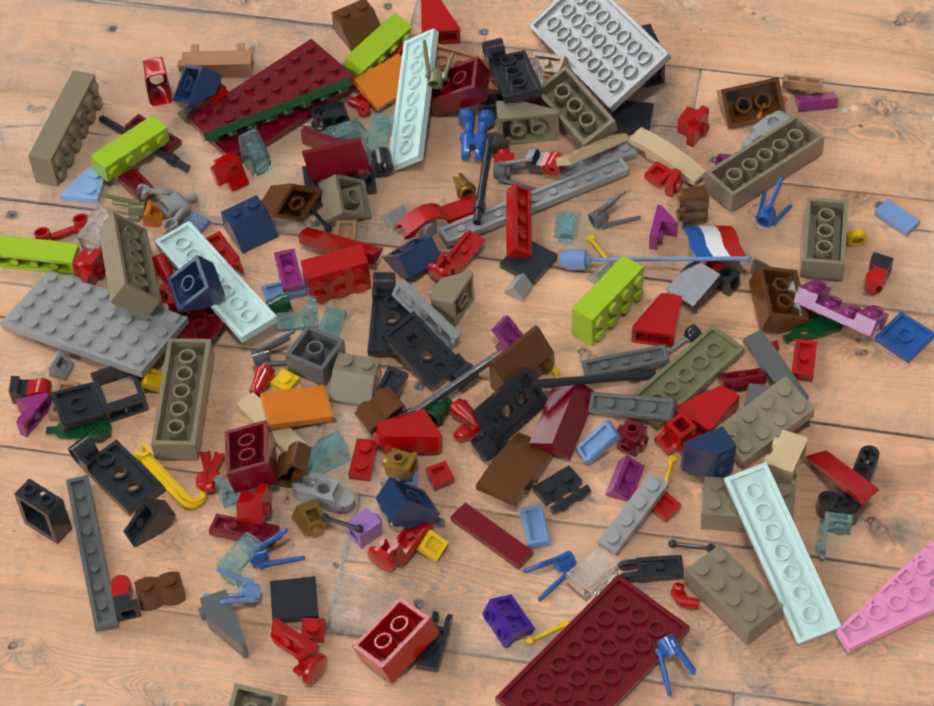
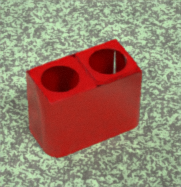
[143,57,172,106]

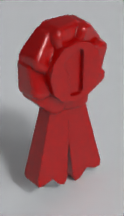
[196,451,225,492]

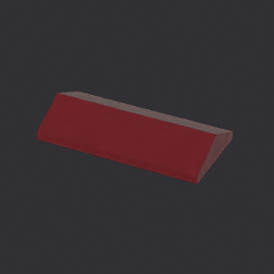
[177,287,251,342]
[529,384,595,460]

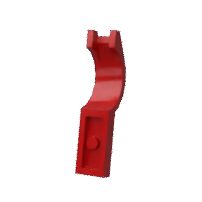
[395,194,486,240]

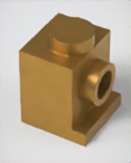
[382,448,419,482]
[291,499,328,538]

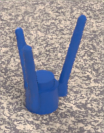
[755,176,792,227]
[246,528,305,569]
[523,551,577,601]
[655,634,696,696]

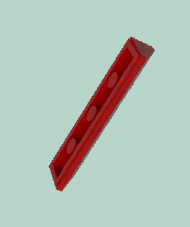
[506,183,532,258]
[298,227,383,265]
[806,450,879,505]

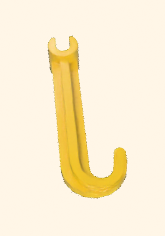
[134,444,207,509]

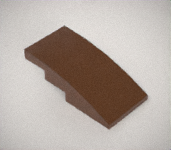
[476,432,555,507]

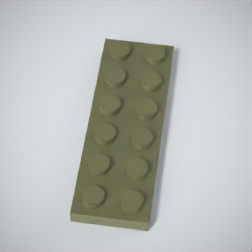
[633,325,745,430]

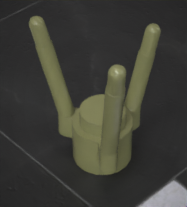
[422,39,455,89]
[98,192,146,221]

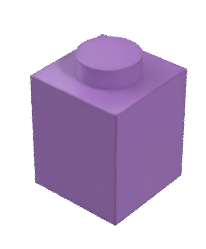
[347,508,383,549]

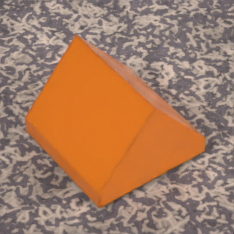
[143,200,164,227]

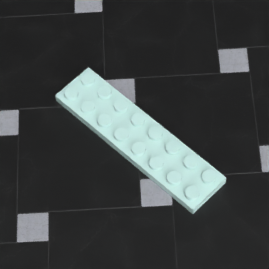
[390,28,439,172]
[154,221,278,343]
[724,462,842,646]

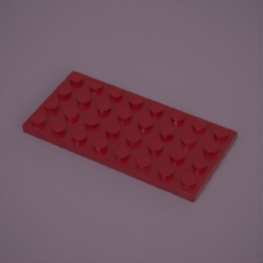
[188,39,357,163]
[495,574,690,706]

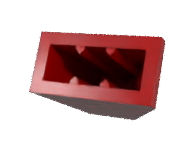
[421,0,461,45]
[631,293,682,348]
[675,385,740,436]
[373,408,443,453]

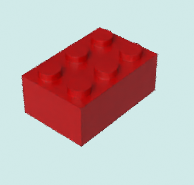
[301,244,371,305]
[352,597,440,683]

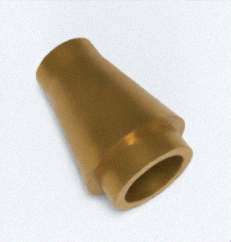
[453,173,476,199]

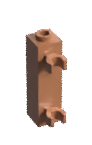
[178,43,254,78]

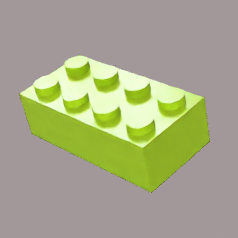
[572,255,644,346]

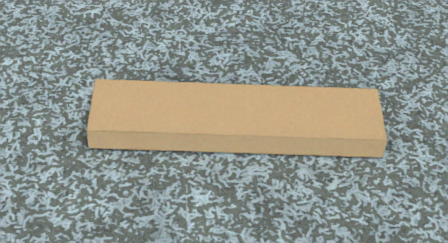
[555,133,628,166]
[236,392,307,453]

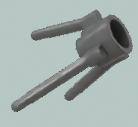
[493,158,536,191]
[588,190,641,230]
[250,330,295,366]

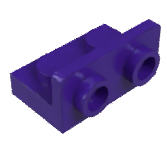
[482,594,535,648]

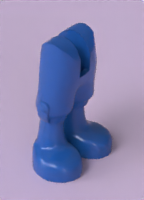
[458,108,495,162]

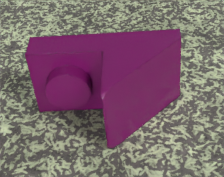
[649,205,678,250]
[274,248,304,293]
[491,315,523,352]
[16,393,51,438]

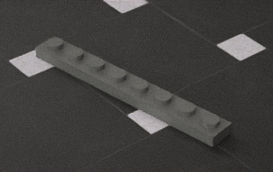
[66,475,119,632]

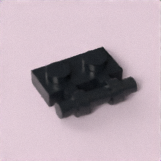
[533,465,591,514]

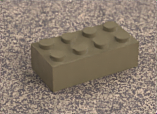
[537,65,618,147]
[800,197,849,280]
[716,376,814,469]
[700,476,796,533]
[684,545,783,646]

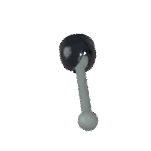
[667,324,702,355]

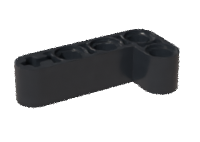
[816,445,880,527]

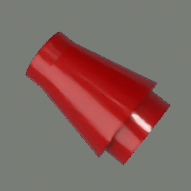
[152,253,173,284]
[249,364,275,397]
[449,398,477,427]

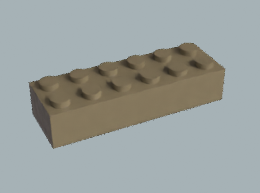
[28,70,102,187]
[704,114,824,212]
[99,212,160,319]
[151,338,214,460]

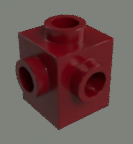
[617,418,649,458]

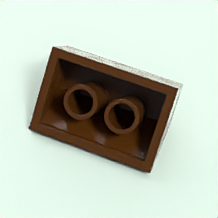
[717,77,786,129]
[749,265,809,333]
[489,325,555,397]

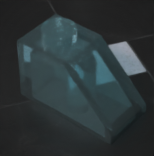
[238,128,272,178]
[554,210,582,243]
[307,431,351,474]

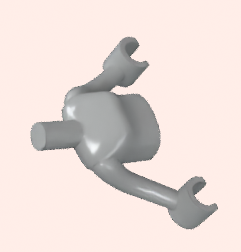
[136,184,198,232]

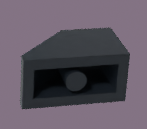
[123,499,176,547]

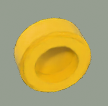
[846,229,868,247]

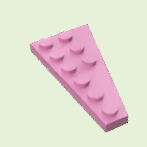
[836,540,934,653]

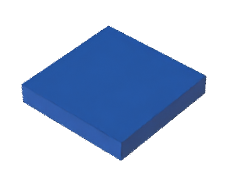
[874,311,934,363]

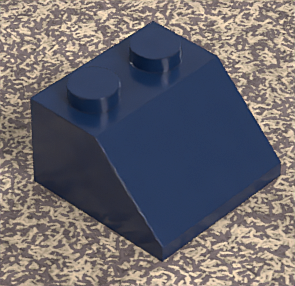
[173,64,222,105]
[221,195,279,254]
[383,236,441,280]
[167,255,225,313]
[680,426,737,477]
[375,477,440,529]

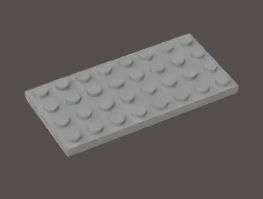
[529,0,672,112]
[1,270,189,378]

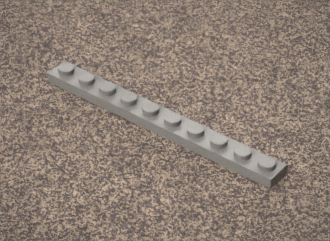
[438,156,630,247]

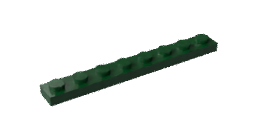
[200,77,352,144]

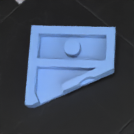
[60,167,106,204]

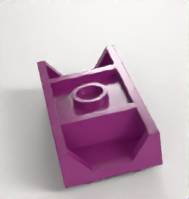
[793,279,889,337]

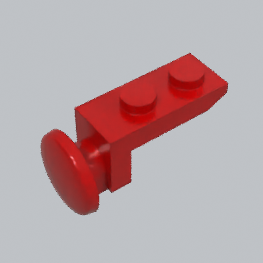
[427,230,486,281]
[367,523,434,573]
[270,618,327,685]

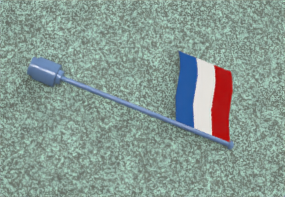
[560,226,751,270]

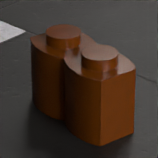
[676,185,709,226]
[355,386,407,437]
[275,441,312,488]
[134,571,186,611]

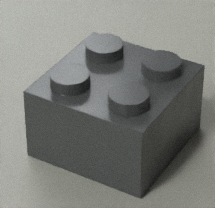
[285,325,346,386]

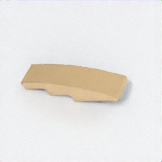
[628,127,706,185]

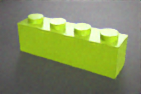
[343,12,413,77]
[90,116,169,182]
[0,235,81,276]

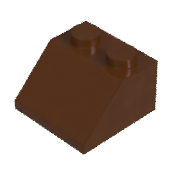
[331,0,380,52]
[261,183,323,222]

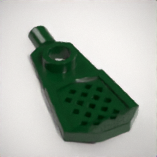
[783,314,843,343]
[45,419,112,442]

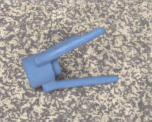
[202,567,260,604]

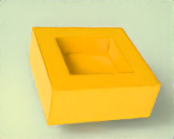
[141,368,163,393]
[270,368,301,391]
[416,530,449,562]

